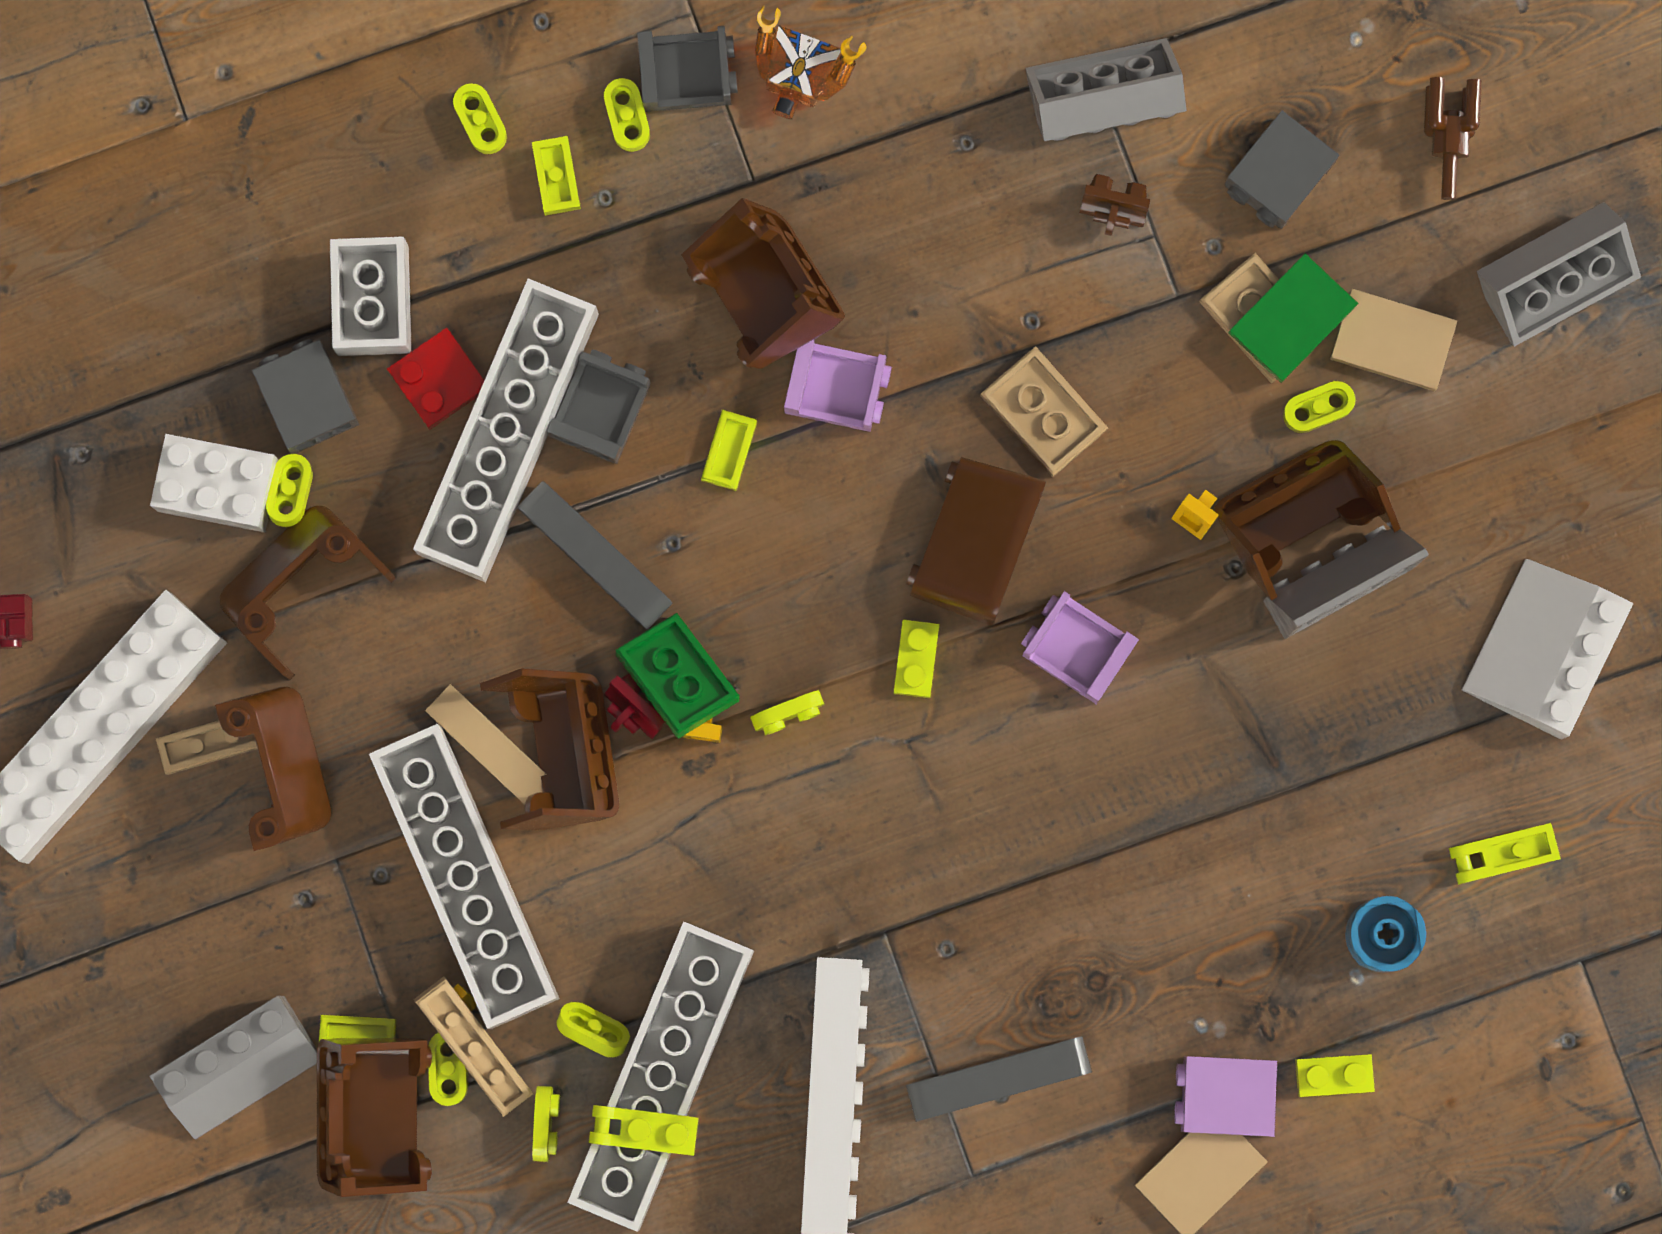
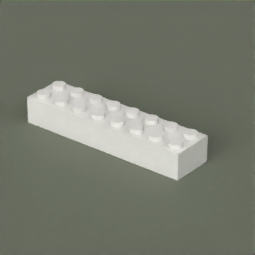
[413,279,599,583]
[0,590,227,864]
[369,724,560,1029]
[567,921,754,1232]
[801,957,870,1234]

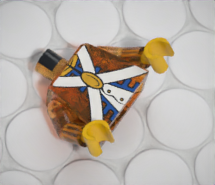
[755,5,866,119]

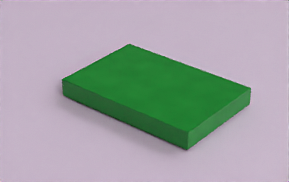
[1228,253,1359,383]
[616,613,740,739]

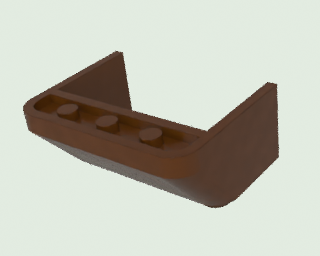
[1215,440,1401,601]
[220,506,396,680]
[480,668,619,830]

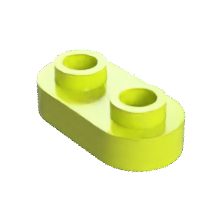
[604,78,650,152]
[453,83,507,154]
[1283,381,1355,433]
[266,454,313,527]
[750,690,825,735]
[556,1002,630,1057]
[428,1032,468,1106]
[532,1086,560,1162]

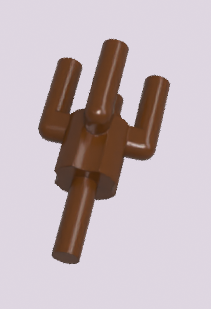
[1424,77,1482,200]

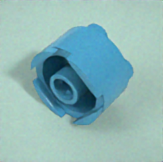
[1345,896,1426,973]

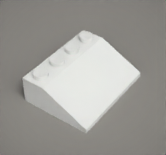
[1462,559,1633,740]

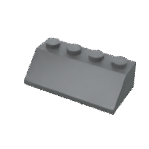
[1025,38,1187,141]
[1477,202,1641,347]
[150,995,317,1140]

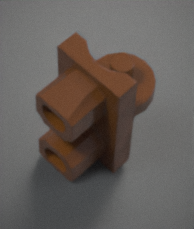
[1079,174,1150,236]

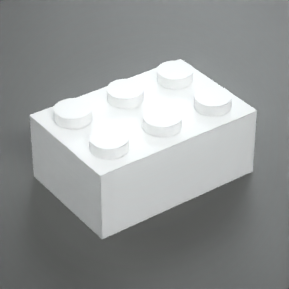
[330,237,411,356]
[150,434,279,532]

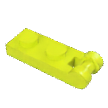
[1449,823,1561,885]
[588,1105,699,1156]

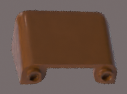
[681,198,845,369]
[906,457,1046,626]
[215,686,332,851]
[317,1038,432,1197]

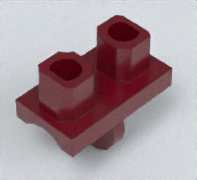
[604,673,665,739]

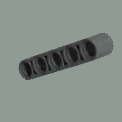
[517,481,673,630]
[906,1036,1092,1122]

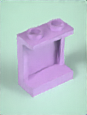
[784,340,892,432]
[1021,591,1139,704]
[1174,1056,1277,1137]

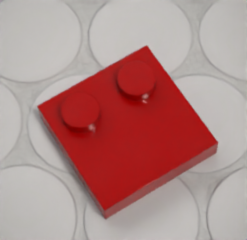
[387,327,484,430]

